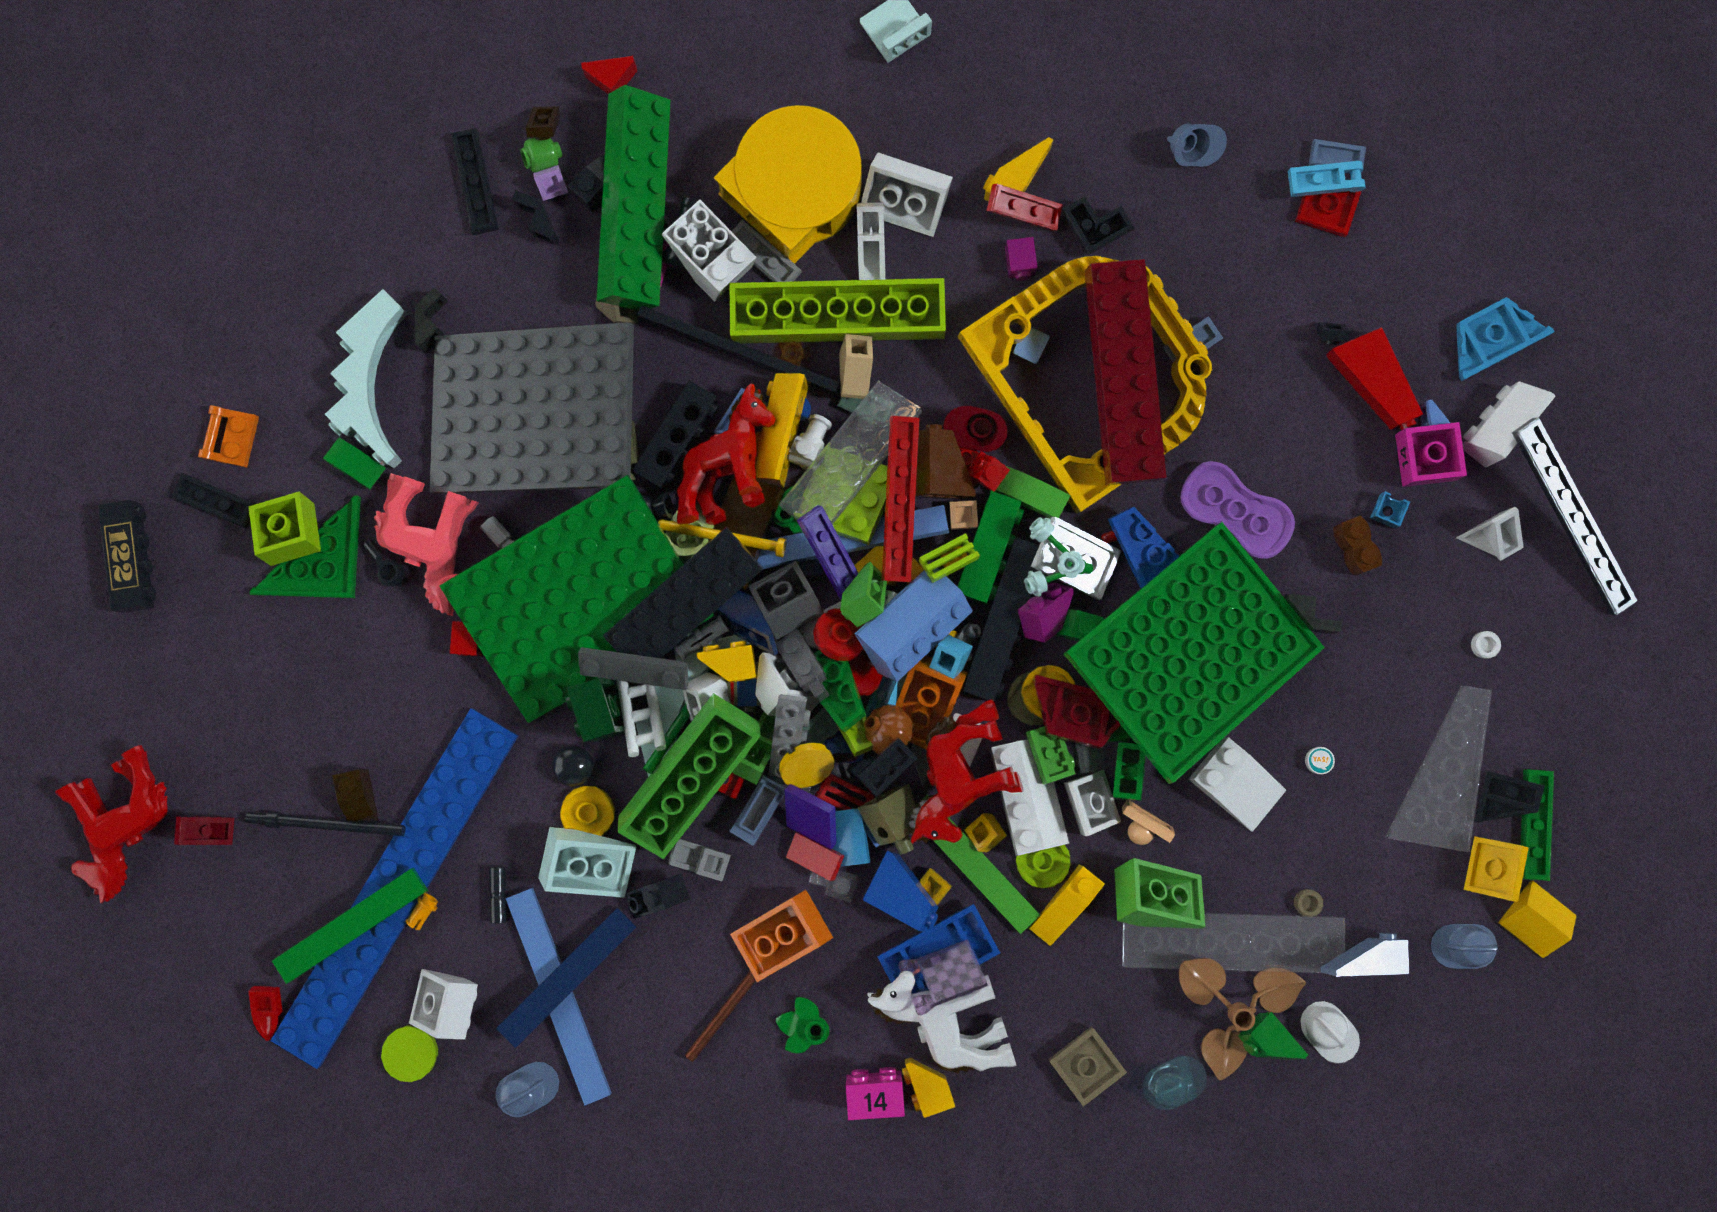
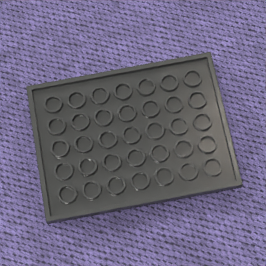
[430,322,634,494]

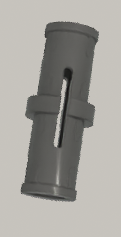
[674,616,729,660]

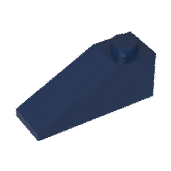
[714,590,778,656]

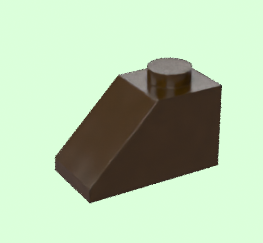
[332,769,379,823]

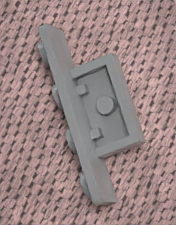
[768,694,811,778]

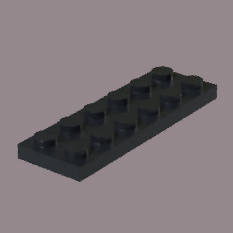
[603,527,763,659]

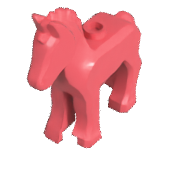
[374,473,479,616]

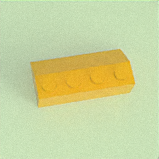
[755,373,809,488]

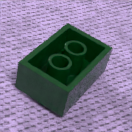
[566,678,625,742]

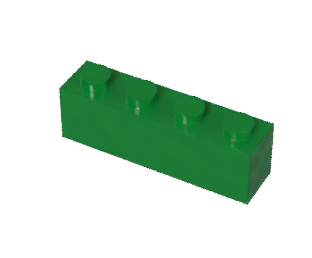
[958,491,1024,605]

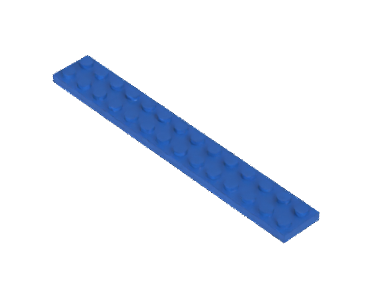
[271,708,519,1069]

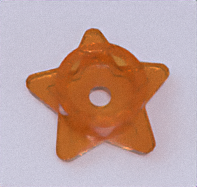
[779,342,811,367]

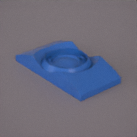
[877,904,1000,994]

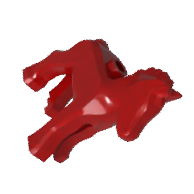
[55,745,168,903]

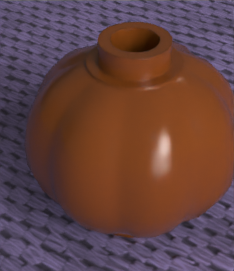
[864,704,913,754]

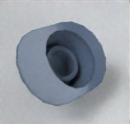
[1167,123,1227,167]
[1431,924,1498,969]
[496,1062,559,1117]

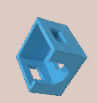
[1370,491,1410,529]

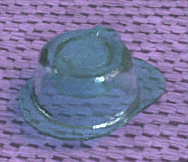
[1142,1056,1207,1110]

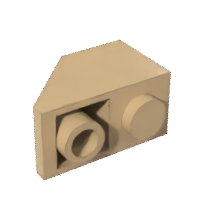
[839,334,873,399]

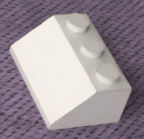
[861,153,953,237]
[1463,381,1555,467]

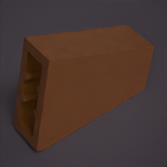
[916,424,976,499]

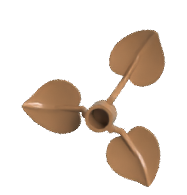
[1179,958,1306,1080]

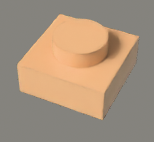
[949,500,978,530]

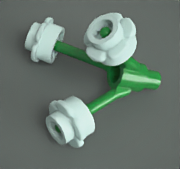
[1024,517,1093,597]

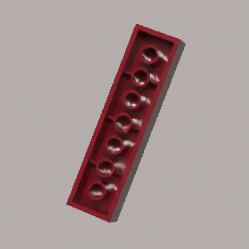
[1085,259,1166,486]

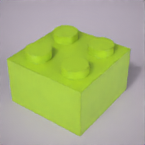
[249,492,321,566]

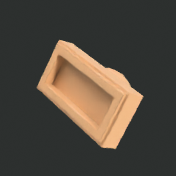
[1122,800,1175,845]

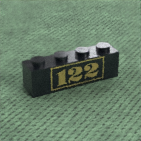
[98,500,156,613]

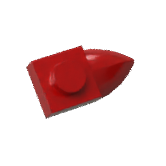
[248,986,282,1041]

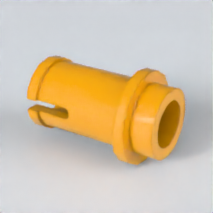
[405,893,438,930]

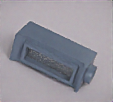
[730,775,787,846]

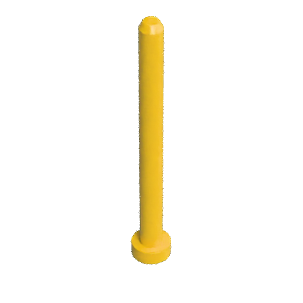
[658,519,787,558]

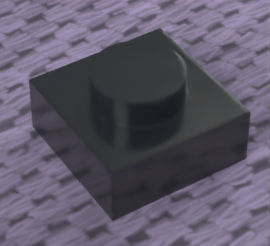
[1316,322,1350,344]

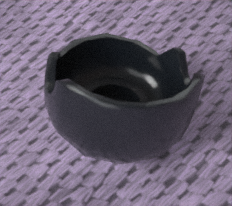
[551,744,594,787]

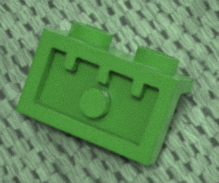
[1026,726,1075,784]

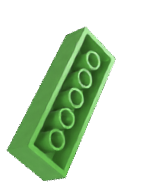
[618,693,760,859]

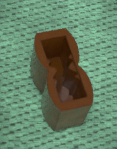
[1333,515,1382,576]

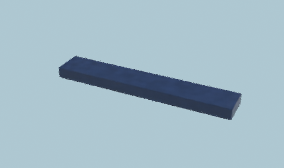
[496,907,636,1048]

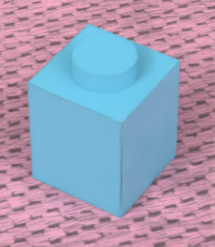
[929,635,973,679]

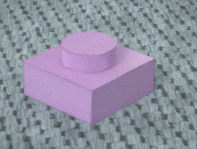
[533,165,568,201]

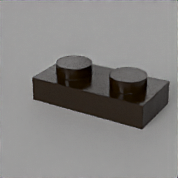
[525,106,560,140]

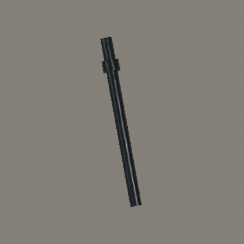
[245,811,406,836]

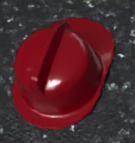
[943,406,1007,452]

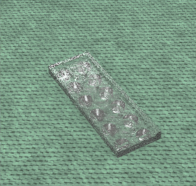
[779,380,922,525]

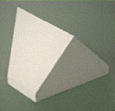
[1456,507,1523,561]

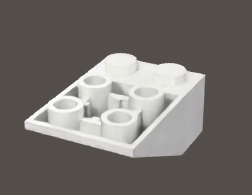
[662,200,757,302]

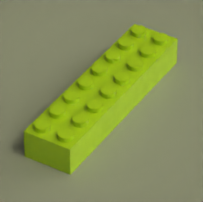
[729,278,946,343]

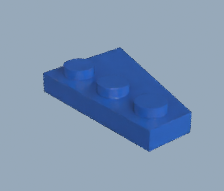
[1108,507,1179,589]

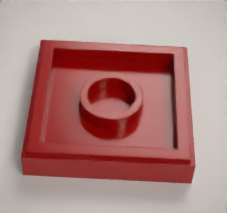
[1295,191,1361,237]

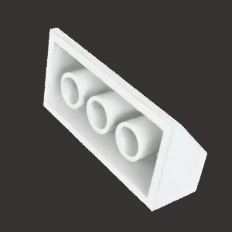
[990,740,1069,856]

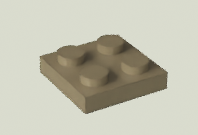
[1048,1026,1127,1107]

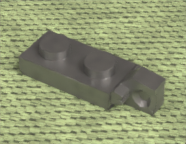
[776,629,830,702]

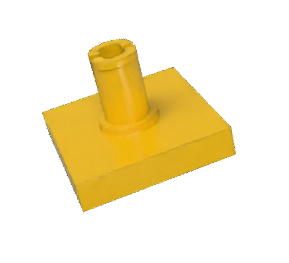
[1464,836,1529,902]

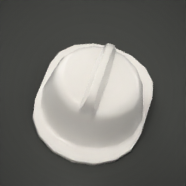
[1300,1001,1360,1063]

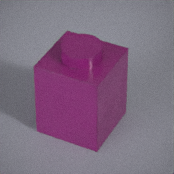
[1005,237,1037,281]

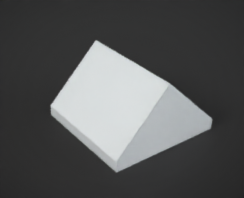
[1064,770,1121,836]

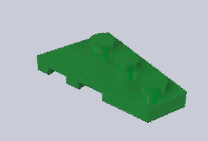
[814,650,866,733]

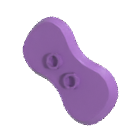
[1180,461,1295,559]

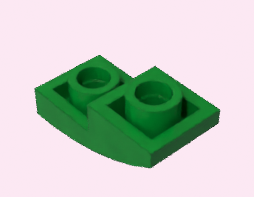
[323,438,386,490]

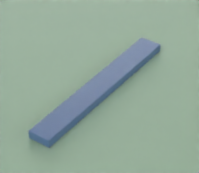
[757,505,949,569]
[506,888,612,1106]

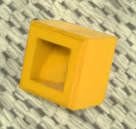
[964,813,1007,852]

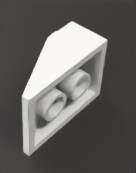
[1188,737,1286,832]

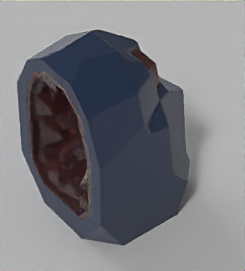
[823,731,864,763]

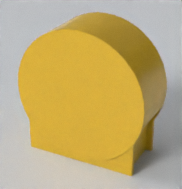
[714,105,862,264]

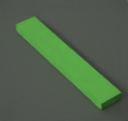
[916,794,1040,934]

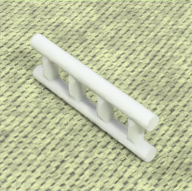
[617,680,666,757]

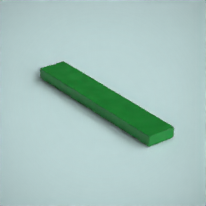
[272,868,429,984]

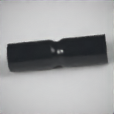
[489,867,507,923]

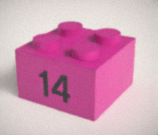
[1395,422,1467,487]
[846,1067,905,1120]

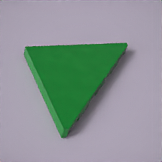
[250,496,361,599]

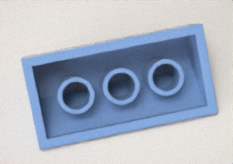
[854,568,973,682]

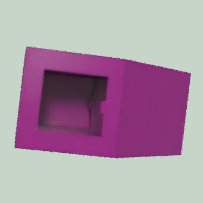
[1018,583,1074,642]

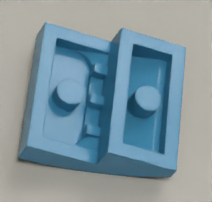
[832,808,870,867]

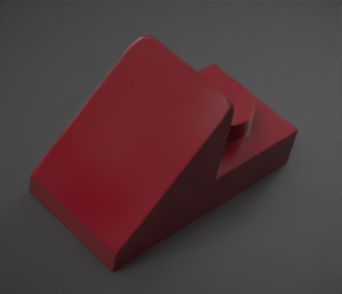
[174,816,235,845]

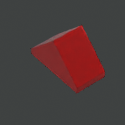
[581,56,637,94]

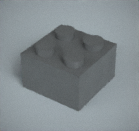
[748,561,824,640]

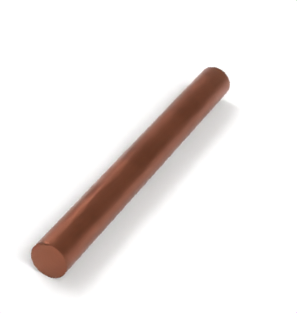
[685,971,756,1062]

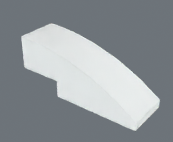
[857,202,885,280]

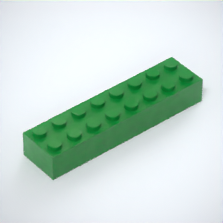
[597,85,671,311]

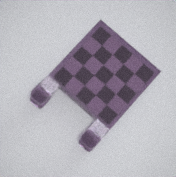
[898,939,988,1016]

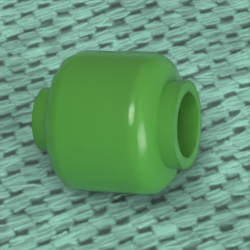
[520,138,562,173]

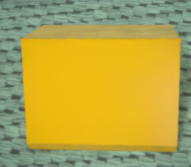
[1498,880,1576,958]

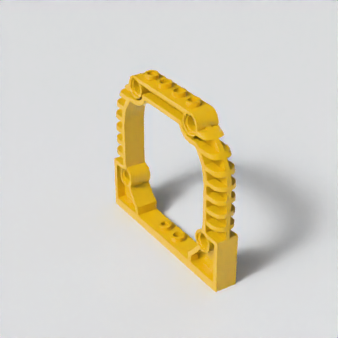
[957,256,1212,514]

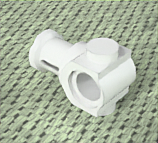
[789,414,832,471]

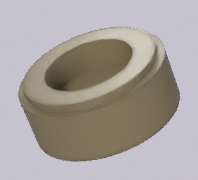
[1294,889,1323,917]

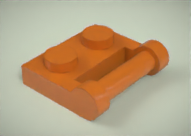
[198,405,259,468]

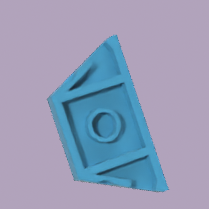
[1456,297,1554,381]

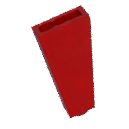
[1326,327,1423,431]

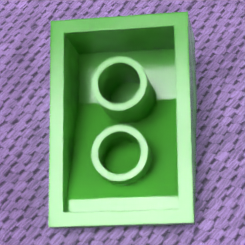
[1115,858,1205,929]

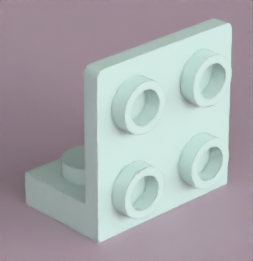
[860,0,932,63]

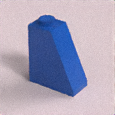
[863,850,938,932]

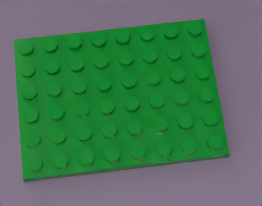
[439,475,714,723]
[1064,522,1325,784]

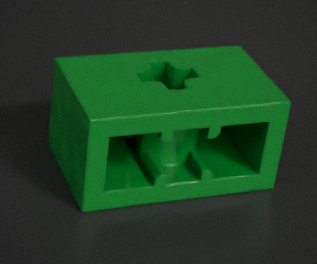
[1113,742,1146,802]

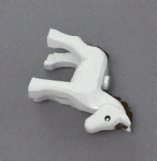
[867,971,1017,1073]

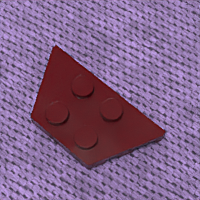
[1033,675,1121,749]

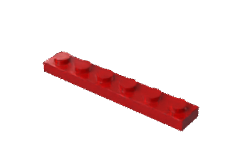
[882,416,919,582]

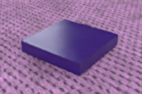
[784,784,837,850]

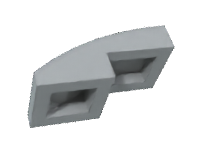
[668,838,731,881]

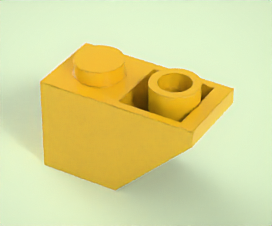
[697,641,757,683]
[902,1058,955,1118]

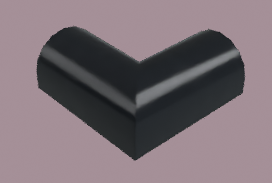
[1062,196,1135,256]

